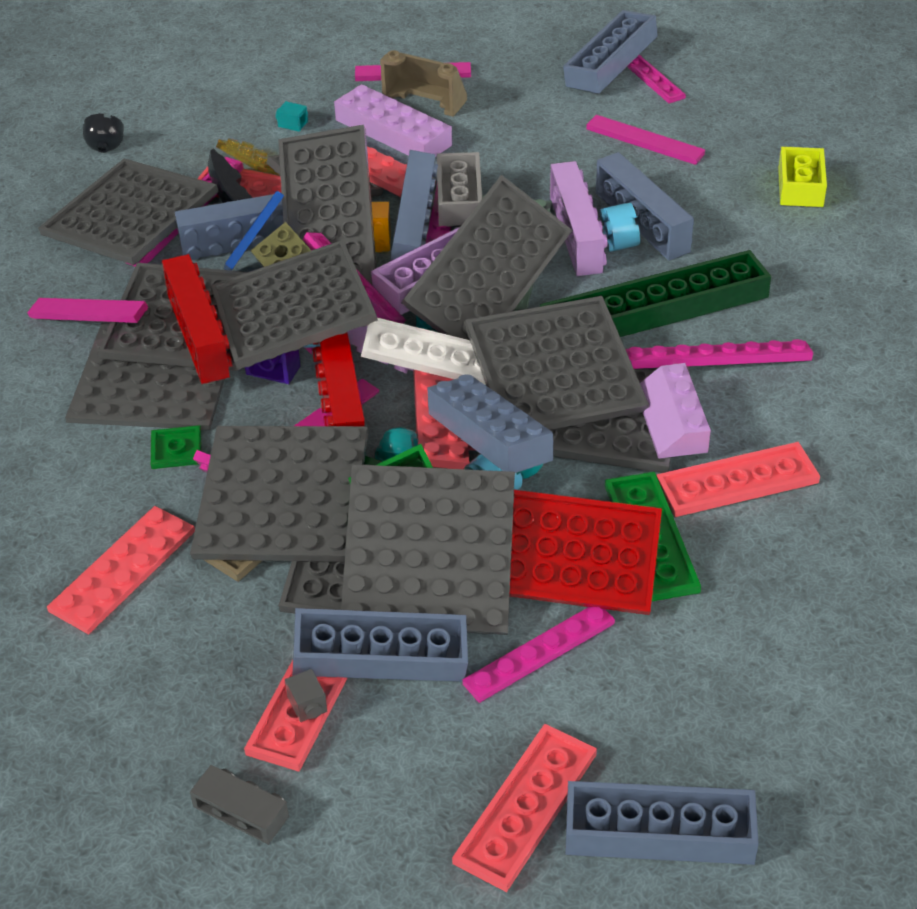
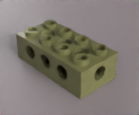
[251,222,311,267]

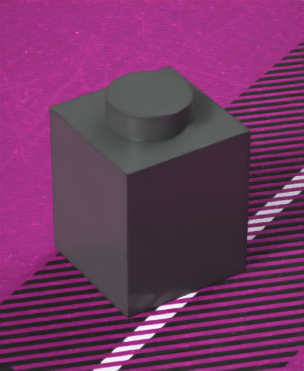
[285,669,327,722]

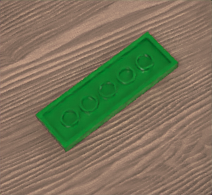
[605,472,701,602]

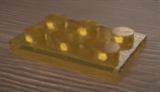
[216,138,280,175]

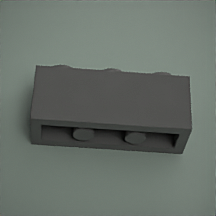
[190,765,289,845]

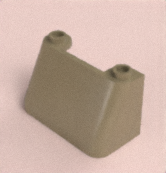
[380,50,467,117]

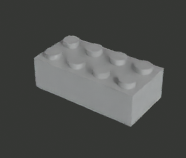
[437,152,482,227]

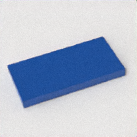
[224,191,284,270]

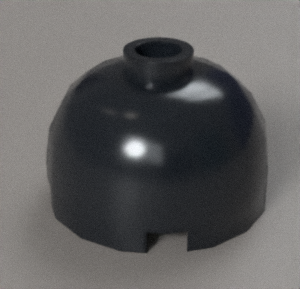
[83,113,124,153]

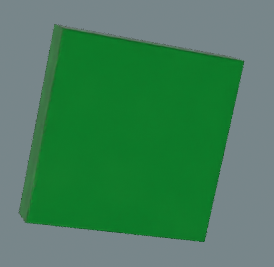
[150,425,202,469]

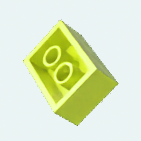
[778,147,827,207]

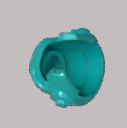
[375,427,419,462]

